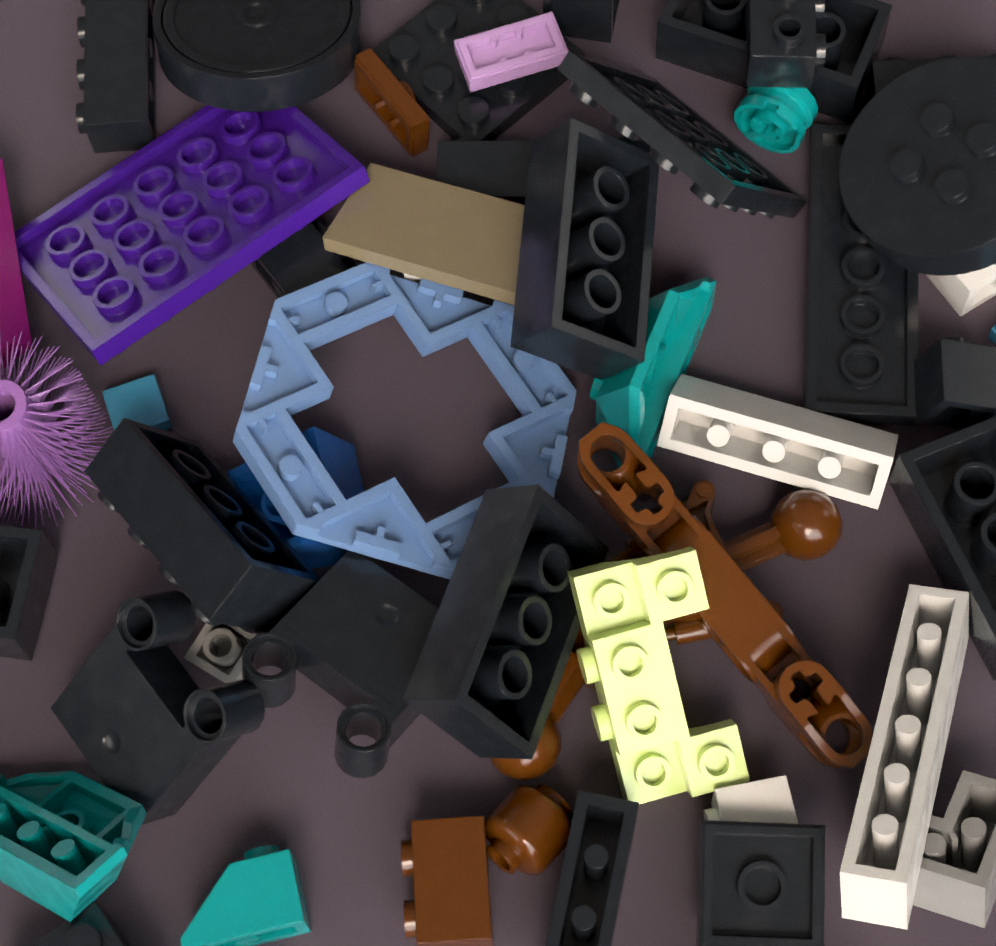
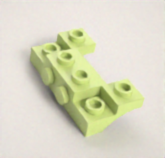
[567,546,750,805]

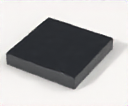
[696,820,826,946]

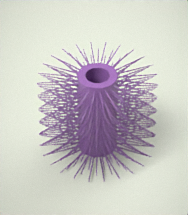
[0,331,113,529]

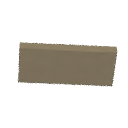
[323,163,524,305]

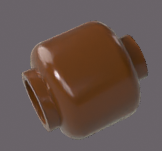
[485,785,573,875]

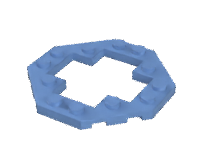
[232,262,577,580]

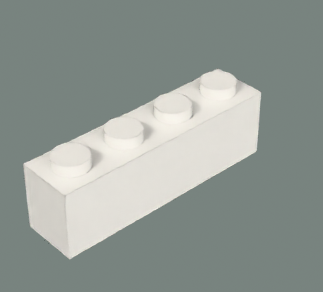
[657,374,899,510]

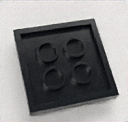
[373,0,585,141]

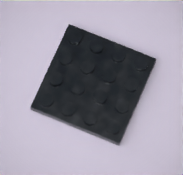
[557,51,807,219]

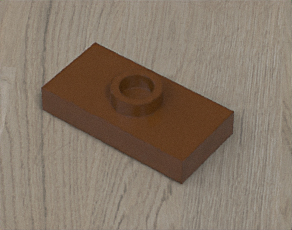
[354,48,430,157]

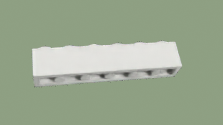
[840,584,969,930]

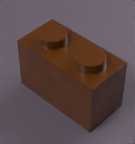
[401,815,494,946]

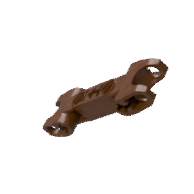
[577,422,873,769]

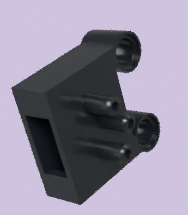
[242,550,438,778]
[51,590,265,825]

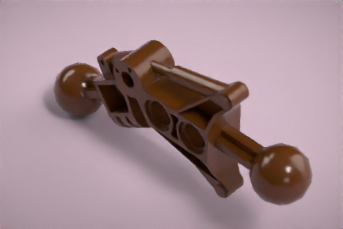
[490,480,843,781]

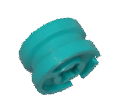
[734,87,819,154]

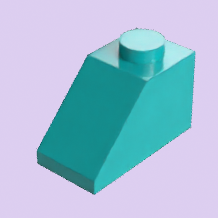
[180,845,311,946]

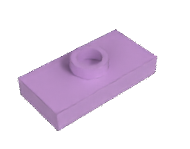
[454,12,569,92]

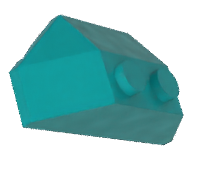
[589,277,717,468]
[0,771,147,922]

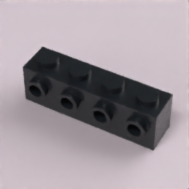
[746,0,826,88]

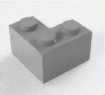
[913,770,996,928]

